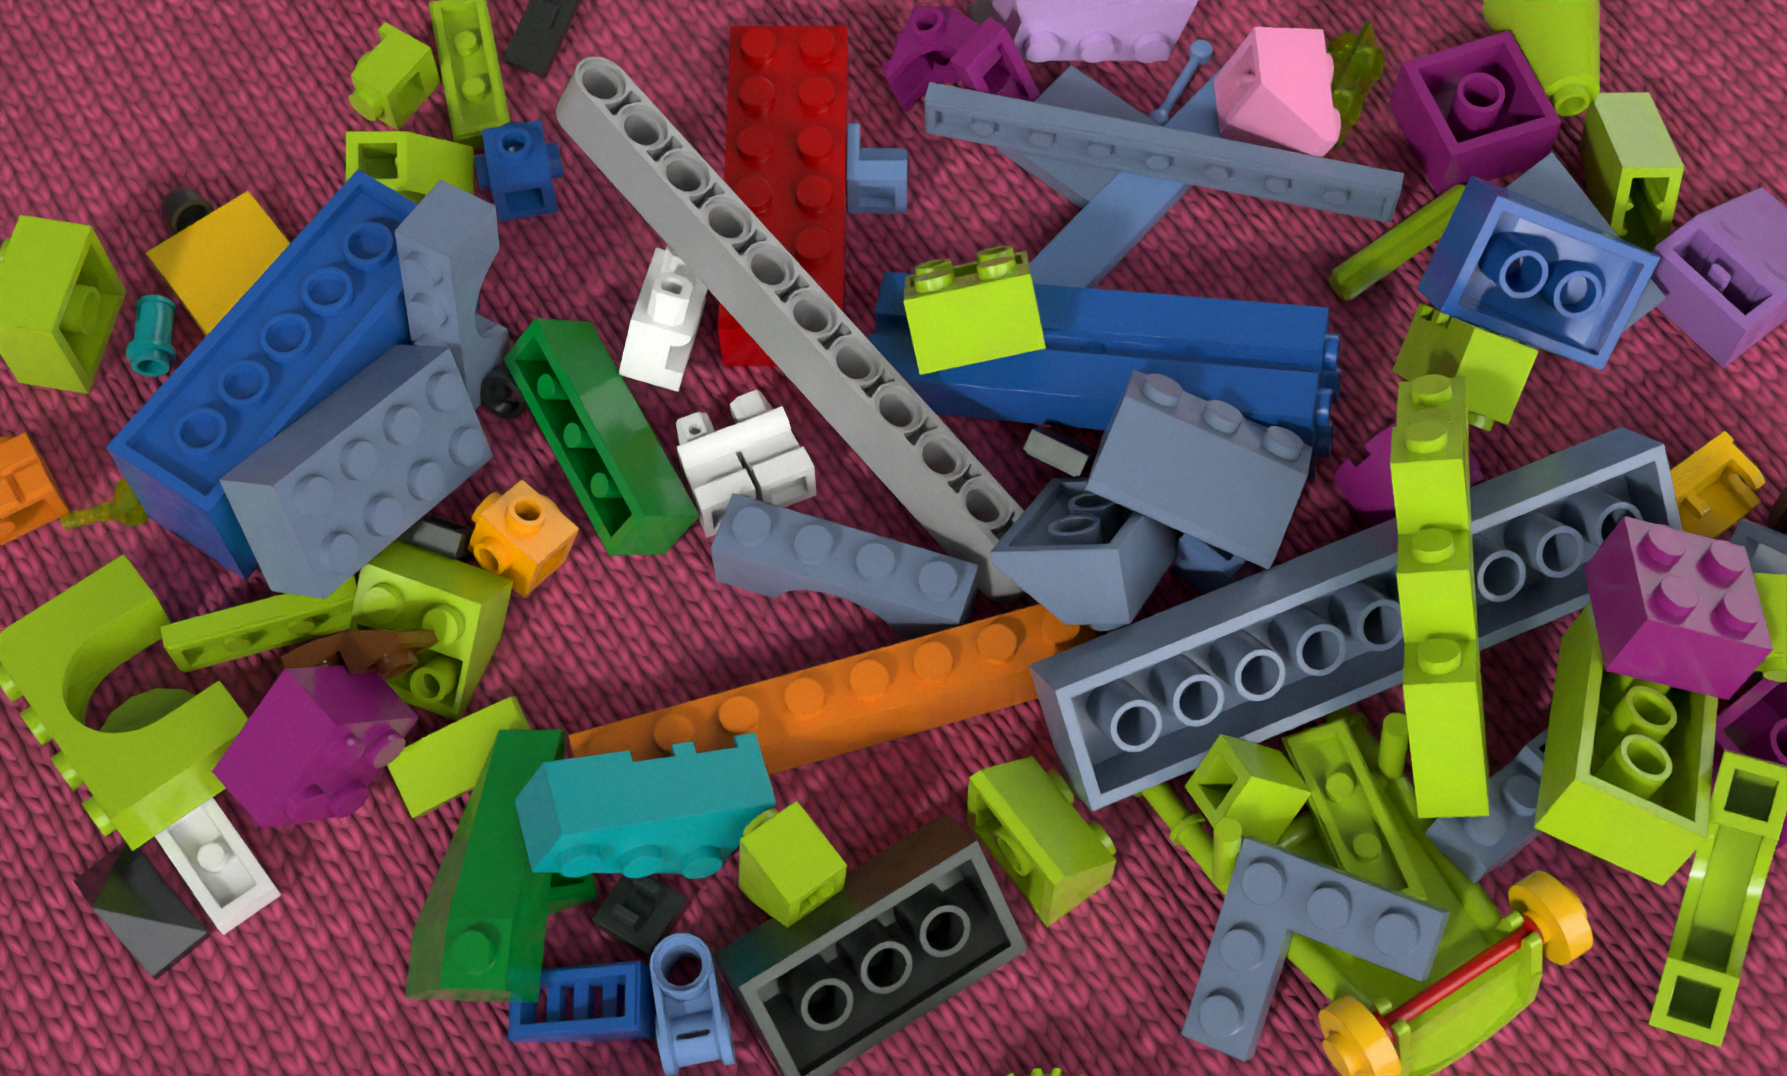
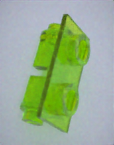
[1326,21,1384,148]

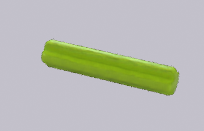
[1328,184,1466,300]

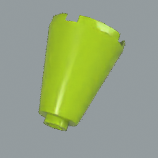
[1482,0,1600,117]

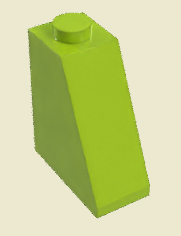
[1580,92,1684,252]

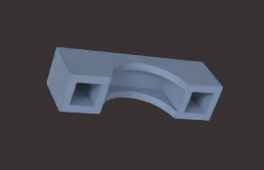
[395,179,510,410]
[711,493,979,639]

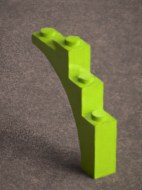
[1390,374,1489,818]

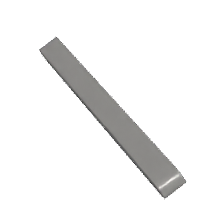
[556,56,1028,605]

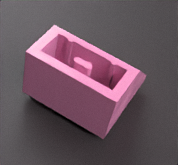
[1213,27,1341,157]

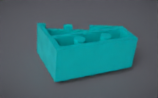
[514,733,777,879]

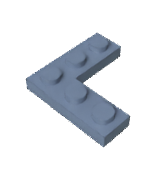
[1181,836,1450,1062]

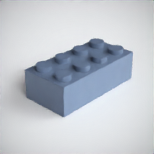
[219,344,493,599]

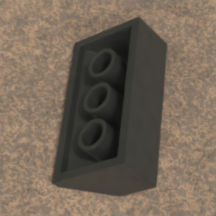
[712,813,1028,1076]

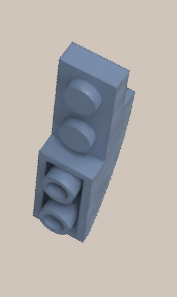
[1425,728,1548,884]

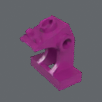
[882,6,1040,111]

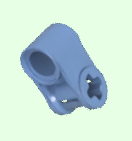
[650,933,736,1076]

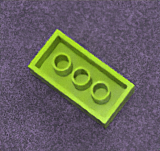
[1534,600,1718,886]

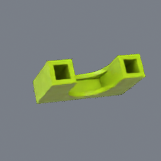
[0,554,249,851]

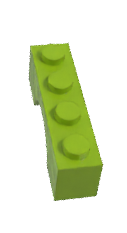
[1649,749,1787,1047]

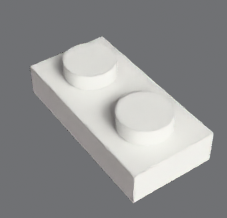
[155,797,281,935]

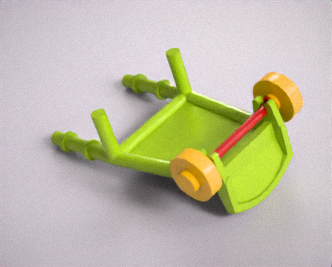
[1134,706,1593,1076]

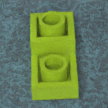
[387,696,531,818]

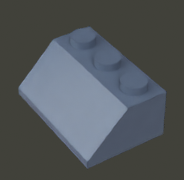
[1085,370,1312,570]
[990,477,1183,631]

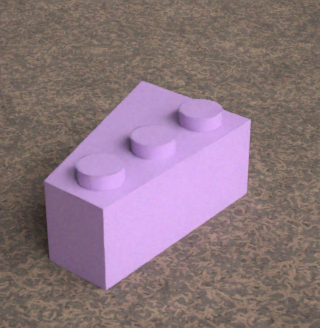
[992,0,1198,63]

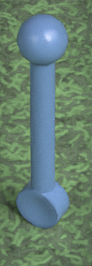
[1147,40,1213,127]

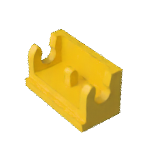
[1670,431,1765,539]

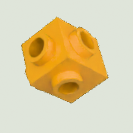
[467,480,579,598]

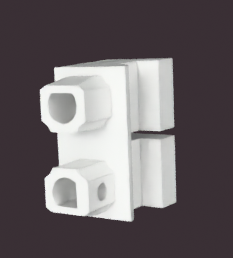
[618,244,708,392]
[676,390,817,538]

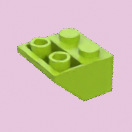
[903,245,1046,375]
[349,539,513,721]

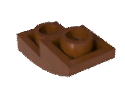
[281,628,439,679]

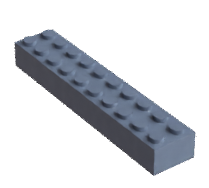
[1028,427,1682,812]

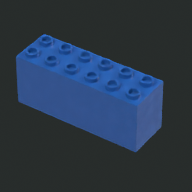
[106,169,481,581]

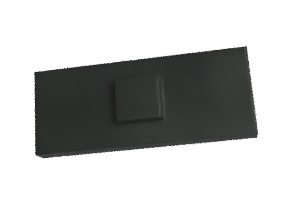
[502,0,582,78]

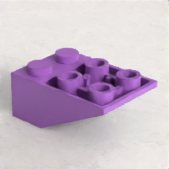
[1651,187,1787,368]

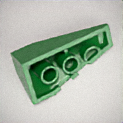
[405,730,566,1003]

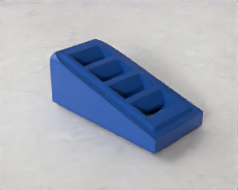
[508,961,657,1043]

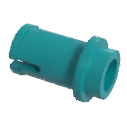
[126,295,177,377]

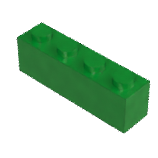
[503,318,700,556]

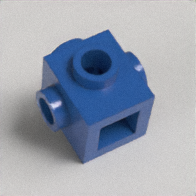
[475,120,564,222]

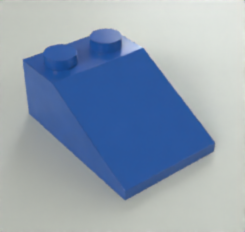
[1417,175,1660,371]

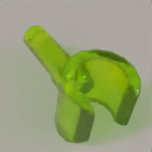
[60,479,148,530]

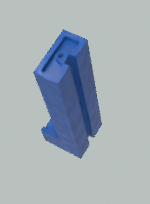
[868,272,1341,481]

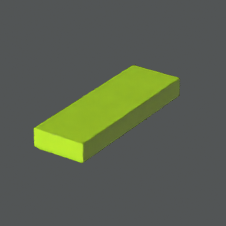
[428,0,511,149]
[160,575,358,673]
[1280,717,1427,902]

